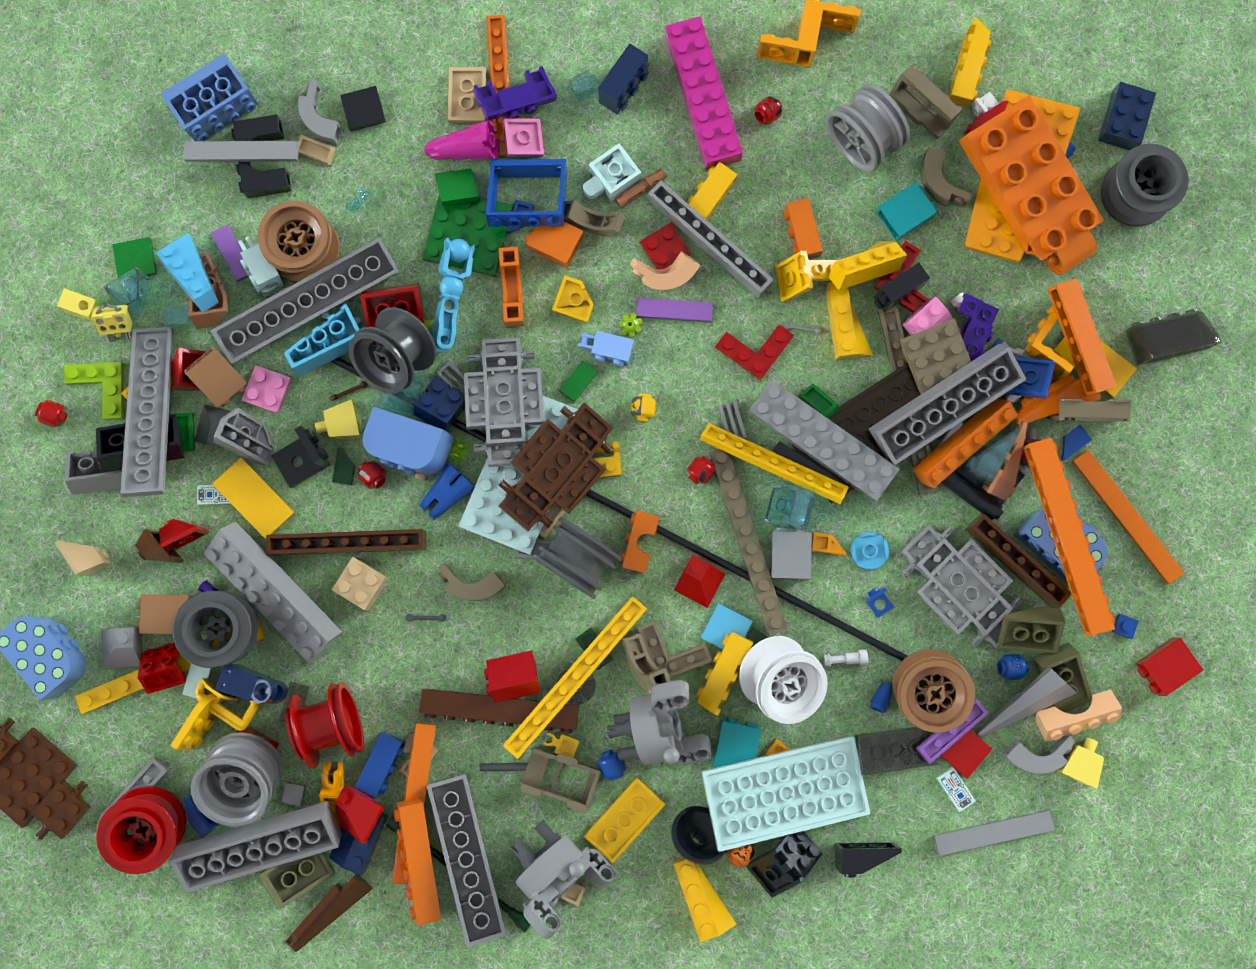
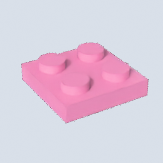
[502,118,544,157]
[242,365,292,414]

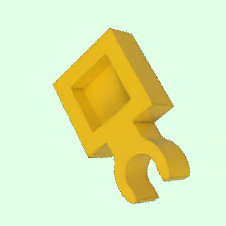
[543,732,580,757]

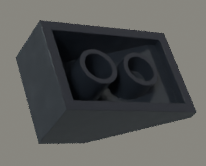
[834,842,902,878]

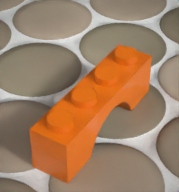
[499,247,525,328]

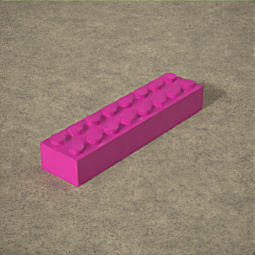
[665,16,743,170]

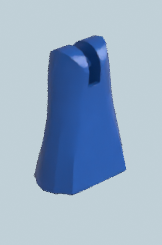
[419,462,475,520]

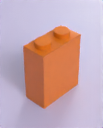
[525,222,584,268]

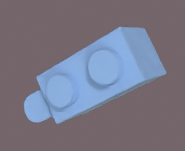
[578,331,634,367]

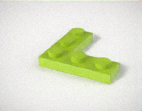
[64,362,124,420]

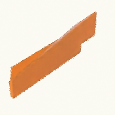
[1013,374,1101,425]

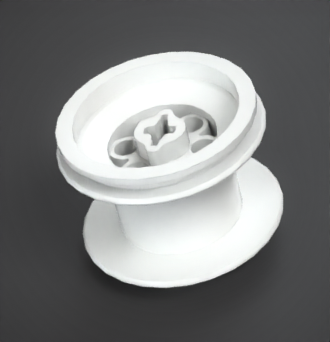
[739,636,828,724]

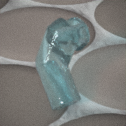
[346,187,369,213]

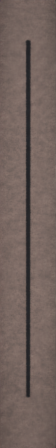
[330,357,950,686]

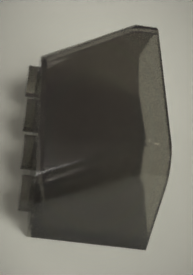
[1126,308,1222,366]

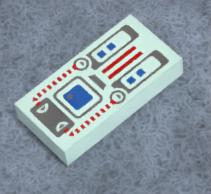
[197,485,231,505]
[936,767,975,812]

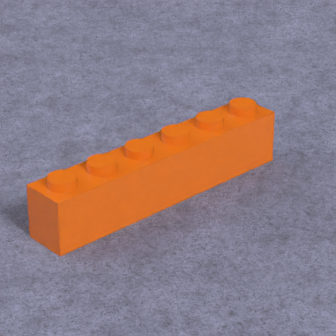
[1047,278,1117,397]
[912,398,1018,488]
[394,797,441,926]

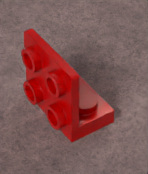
[137,643,186,694]

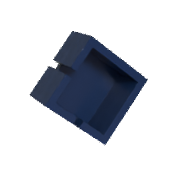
[413,376,465,432]

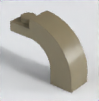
[920,147,972,206]
[564,200,625,237]
[437,563,506,601]
[621,633,671,693]

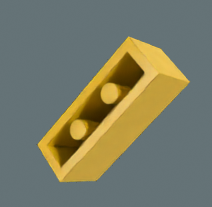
[686,162,738,220]

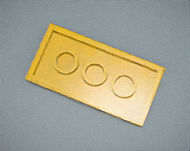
[1053,337,1137,398]
[212,458,295,539]
[583,777,666,864]

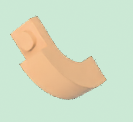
[630,251,700,290]

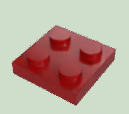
[639,223,691,269]

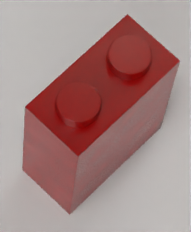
[1136,637,1203,697]
[484,650,540,703]

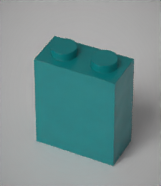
[876,182,937,241]
[712,717,761,768]

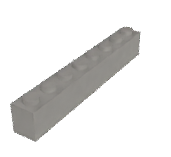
[648,180,774,299]

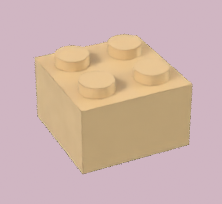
[332,557,389,611]

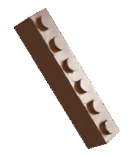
[965,514,1072,608]

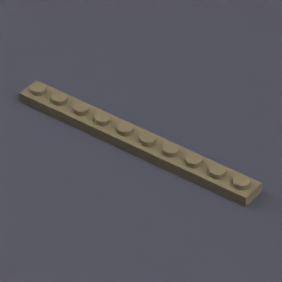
[878,307,939,495]
[709,449,788,636]

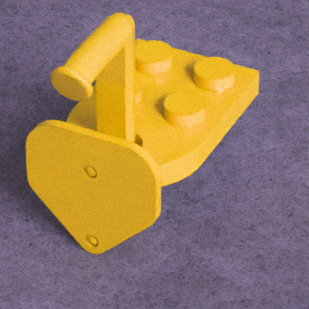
[170,677,260,750]

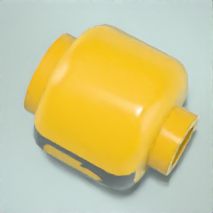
[631,393,656,422]

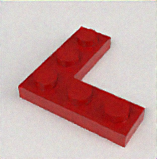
[874,241,929,313]
[715,324,794,381]

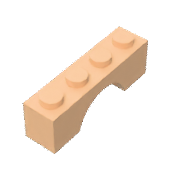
[1035,689,1122,741]

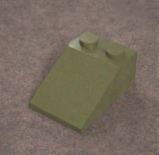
[997,607,1066,654]
[1033,642,1092,712]
[257,853,334,909]

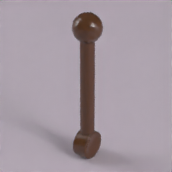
[330,381,368,401]

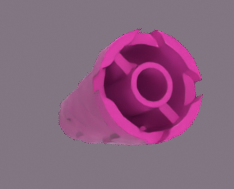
[424,120,499,160]

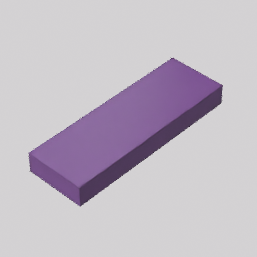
[211,224,248,282]

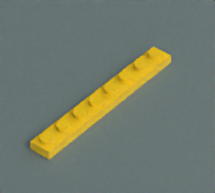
[700,423,849,504]

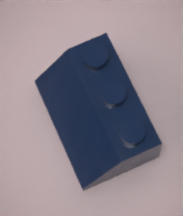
[329,813,388,876]

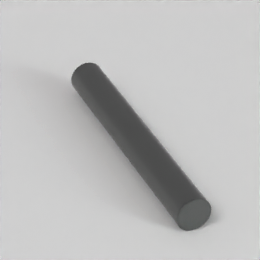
[480,763,528,771]

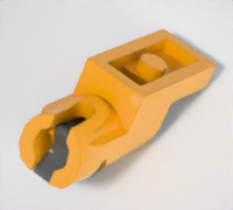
[319,761,344,826]

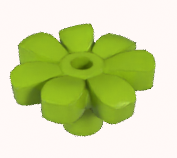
[619,313,643,337]

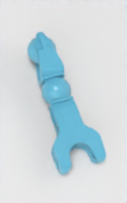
[430,237,475,353]

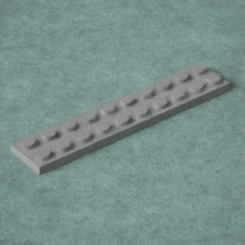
[120,327,173,498]

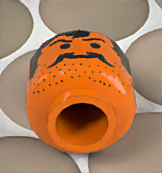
[726,844,755,868]

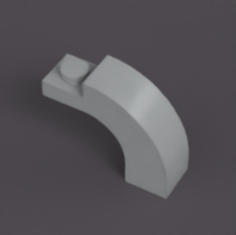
[298,79,342,145]
[1001,735,1076,774]

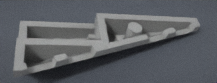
[977,667,1076,738]

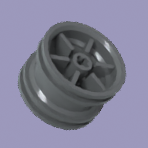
[533,517,622,599]

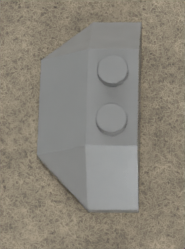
[213,408,275,466]

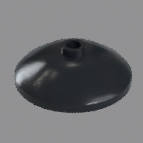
[671,806,727,865]

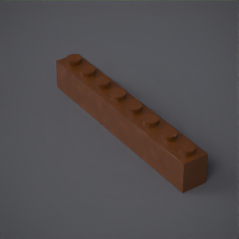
[266,529,427,556]
[419,688,579,733]

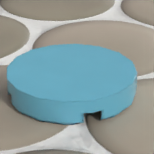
[850,532,889,570]

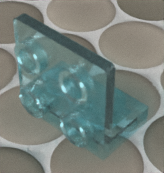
[379,373,427,418]

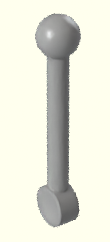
[783,322,822,335]

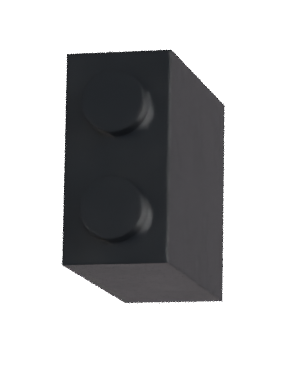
[874,263,930,313]

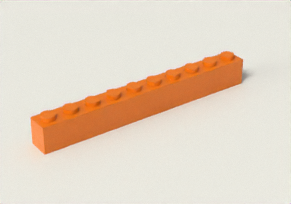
[1023,437,1115,636]

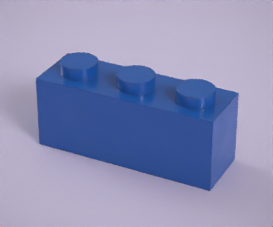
[354,731,405,798]

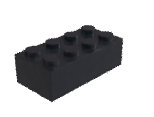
[96,414,184,473]

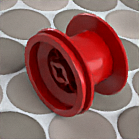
[285,682,364,769]
[96,786,186,875]

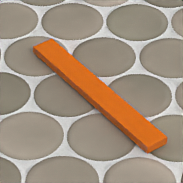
[486,15,509,158]
[1071,450,1184,585]
[391,723,436,885]

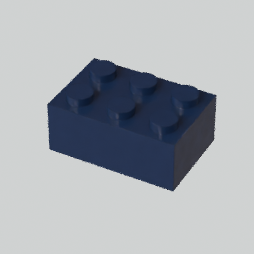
[598,43,649,114]
[1098,82,1156,150]

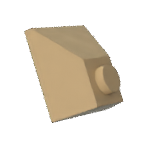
[55,540,111,577]

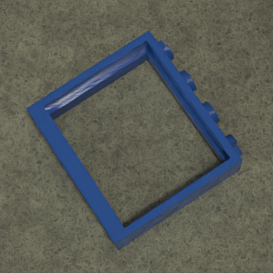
[486,159,568,227]

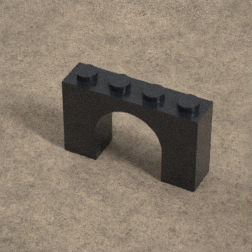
[231,114,292,198]

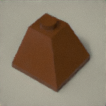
[135,529,184,563]

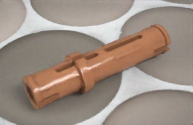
[615,167,667,209]

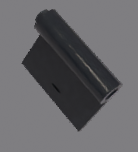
[941,445,1025,520]

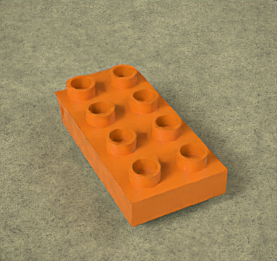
[958,95,1104,275]

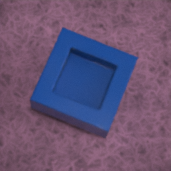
[1112,614,1139,639]

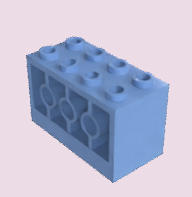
[161,53,258,141]

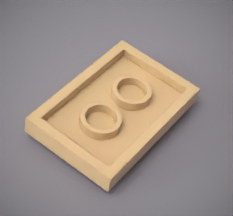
[448,67,487,123]

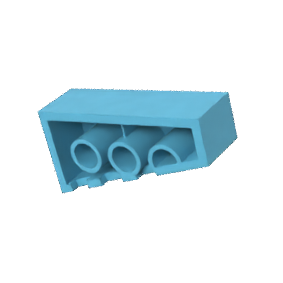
[156,233,219,313]
[284,304,359,377]

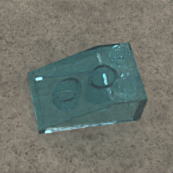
[964,429,1020,484]

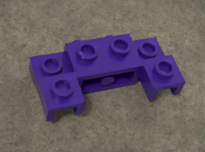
[473,66,557,121]
[956,293,999,362]

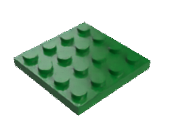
[422,195,513,277]

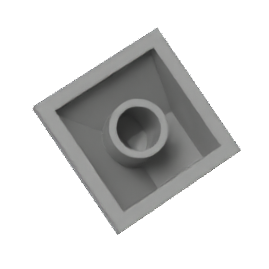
[102,627,142,669]

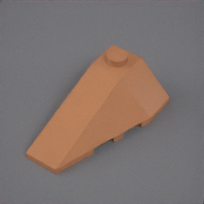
[188,253,228,329]
[982,420,1028,500]

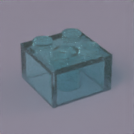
[764,485,816,531]

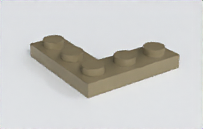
[637,621,712,678]

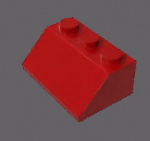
[360,283,424,328]

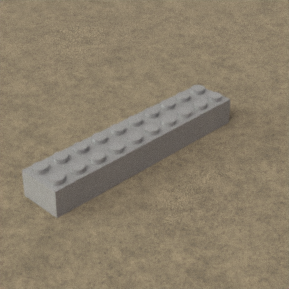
[210,237,399,364]

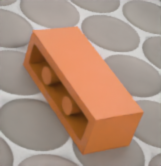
[783,198,823,259]

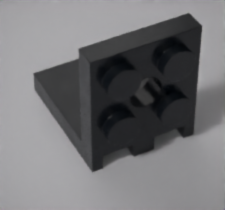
[271,426,331,489]
[746,831,823,898]

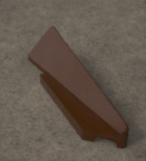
[285,874,373,952]

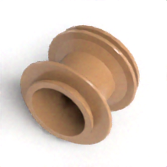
[258,201,340,283]
[892,649,975,733]

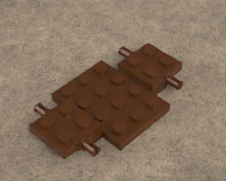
[498,403,614,531]
[0,718,91,840]

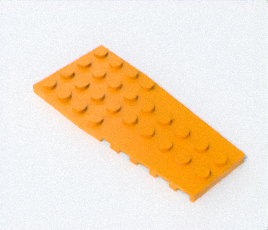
[964,89,1081,263]

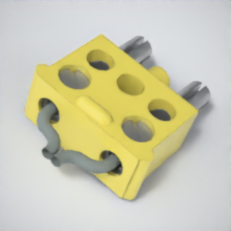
[91,302,133,342]

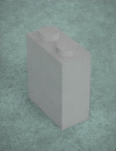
[770,528,812,580]

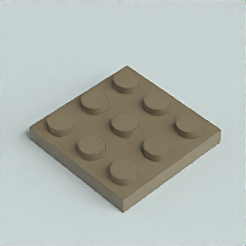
[899,318,971,394]

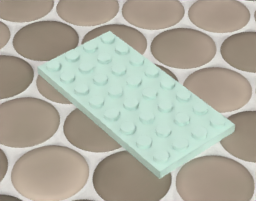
[459,396,578,555]
[701,735,870,852]

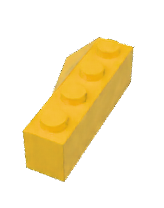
[948,17,992,107]
[828,241,907,290]
[825,282,873,361]
[696,631,753,716]
[673,857,737,943]

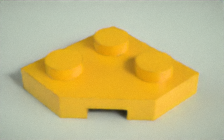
[552,275,594,324]

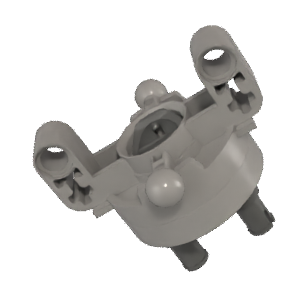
[607,680,711,765]
[510,820,616,939]

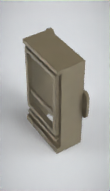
[889,63,963,139]
[1048,399,1131,422]
[520,747,601,813]

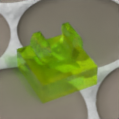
[448,438,472,465]

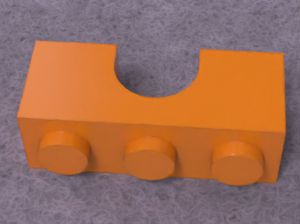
[620,510,660,573]

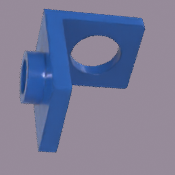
[865,587,893,618]

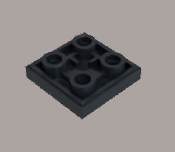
[340,86,386,132]

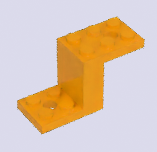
[756,0,861,67]

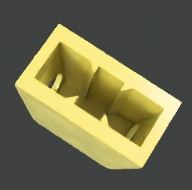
[57,288,101,322]
[315,400,363,440]
[1056,737,1104,789]

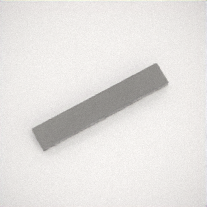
[183,141,299,162]
[933,810,1054,856]

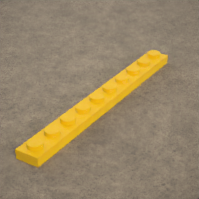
[503,596,647,759]
[75,620,266,714]

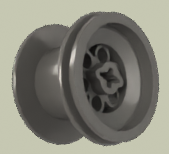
[1101,144,1189,226]
[349,307,436,394]
[172,591,258,668]

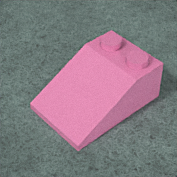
[902,296,961,335]

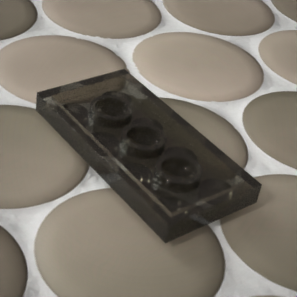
[855,726,939,775]

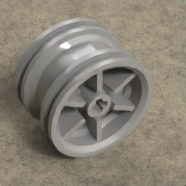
[826,84,910,172]
[191,732,283,826]

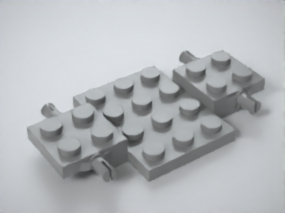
[464,337,544,467]
[900,525,1023,650]

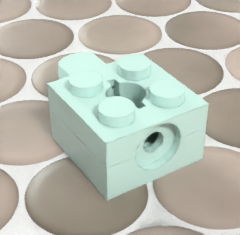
[583,143,641,201]
[238,237,284,298]

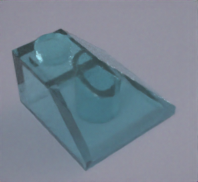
[103,267,152,315]

